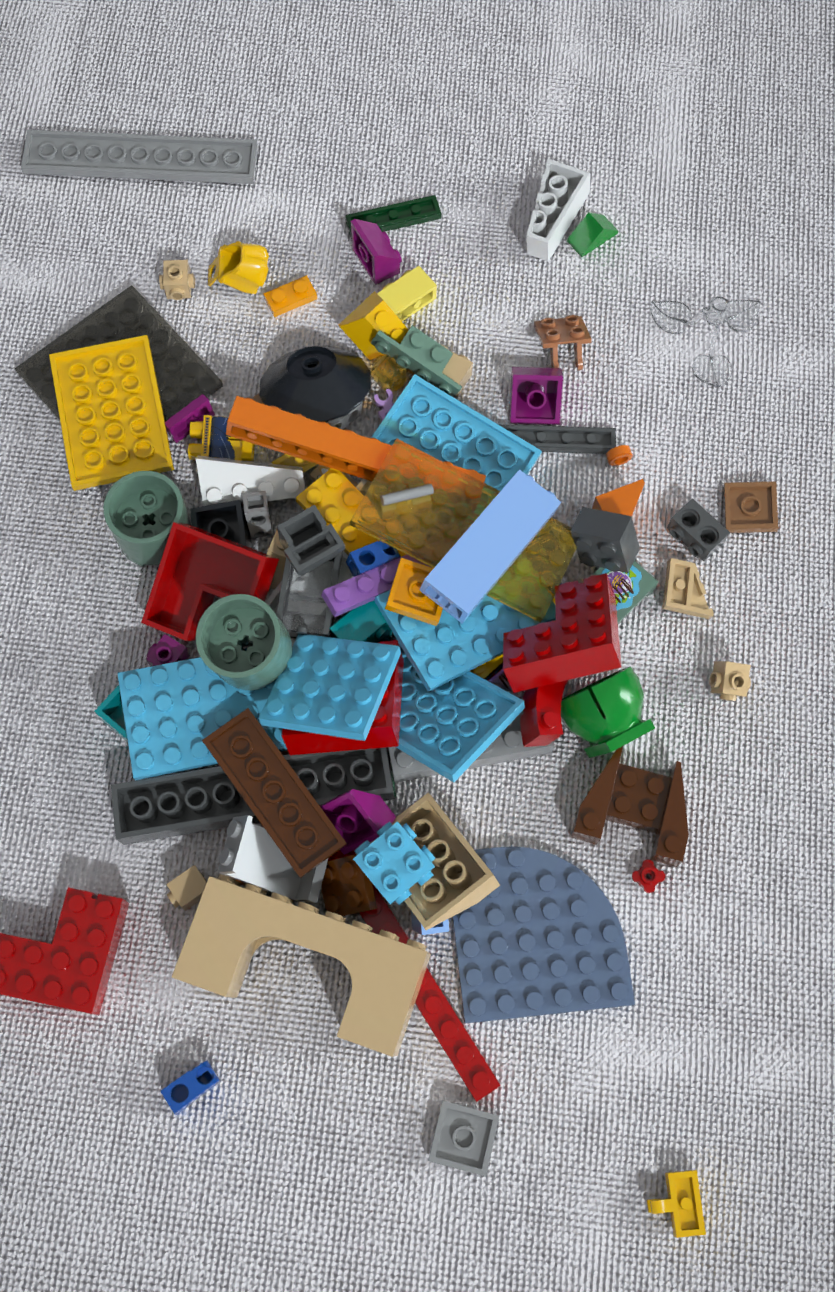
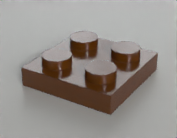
[321,854,377,916]

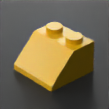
[338,291,409,360]

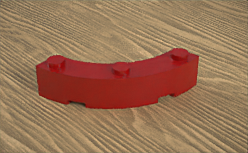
[520,680,568,747]

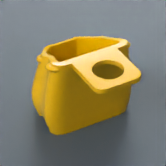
[208,241,269,294]

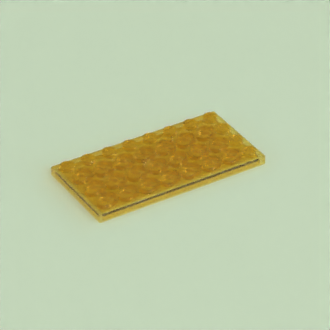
[350,438,577,623]

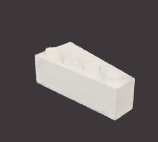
[526,158,590,262]
[196,455,305,506]

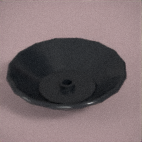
[259,345,371,422]

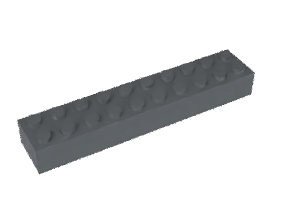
[111,747,395,845]

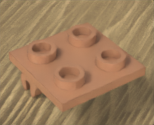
[534,315,592,371]

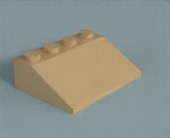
[370,792,500,930]

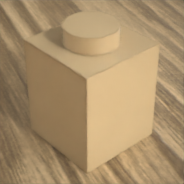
[166,865,207,911]

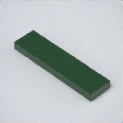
[345,195,442,239]

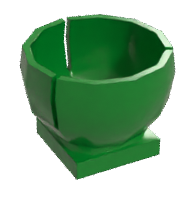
[561,666,655,758]

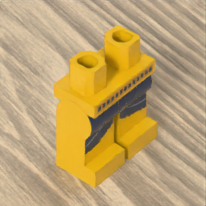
[188,415,255,462]

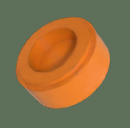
[606,445,633,466]

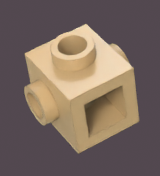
[159,260,195,300]
[709,661,751,701]

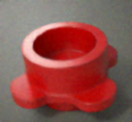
[632,860,665,893]

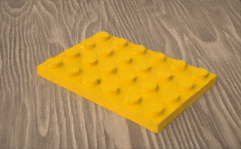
[49,335,175,491]

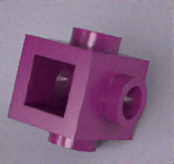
[146,634,190,667]

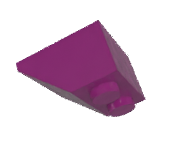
[351,219,402,285]
[510,367,563,425]
[320,789,396,855]

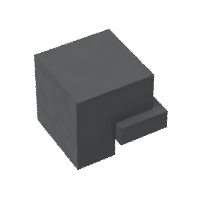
[277,505,345,576]

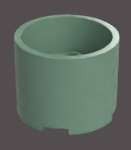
[103,471,192,566]
[196,594,292,691]

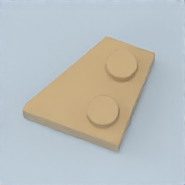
[662,558,714,619]

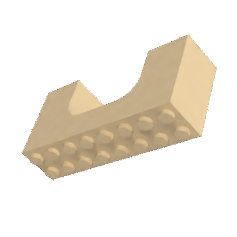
[172,874,431,1057]

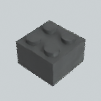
[570,507,640,573]

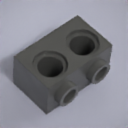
[667,498,730,562]

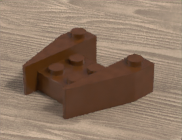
[570,746,689,867]

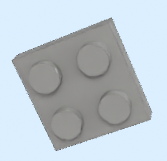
[428,1100,500,1177]

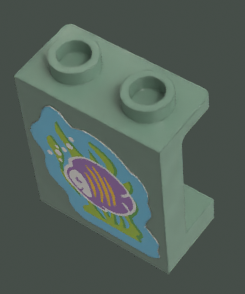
[593,560,659,625]

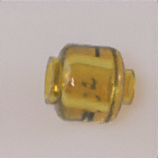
[371,354,407,391]

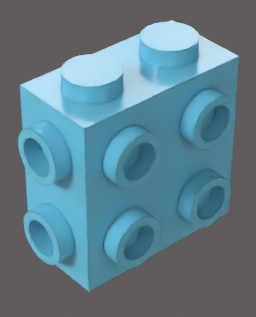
[353,821,436,905]

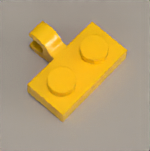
[647,1170,706,1238]

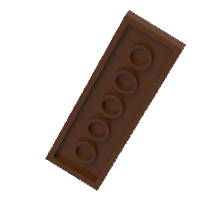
[202,708,347,878]

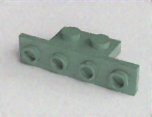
[371,325,462,397]

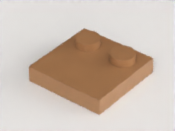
[724,481,778,533]

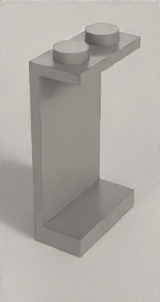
[218,815,328,903]

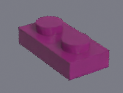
[165,394,215,444]

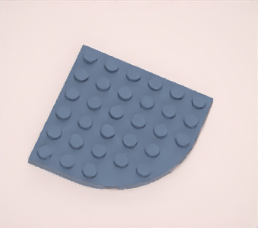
[453,846,635,1024]

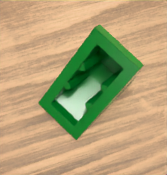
[567,212,619,257]

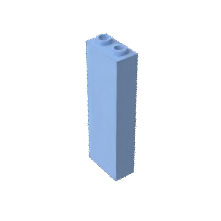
[420,470,561,624]

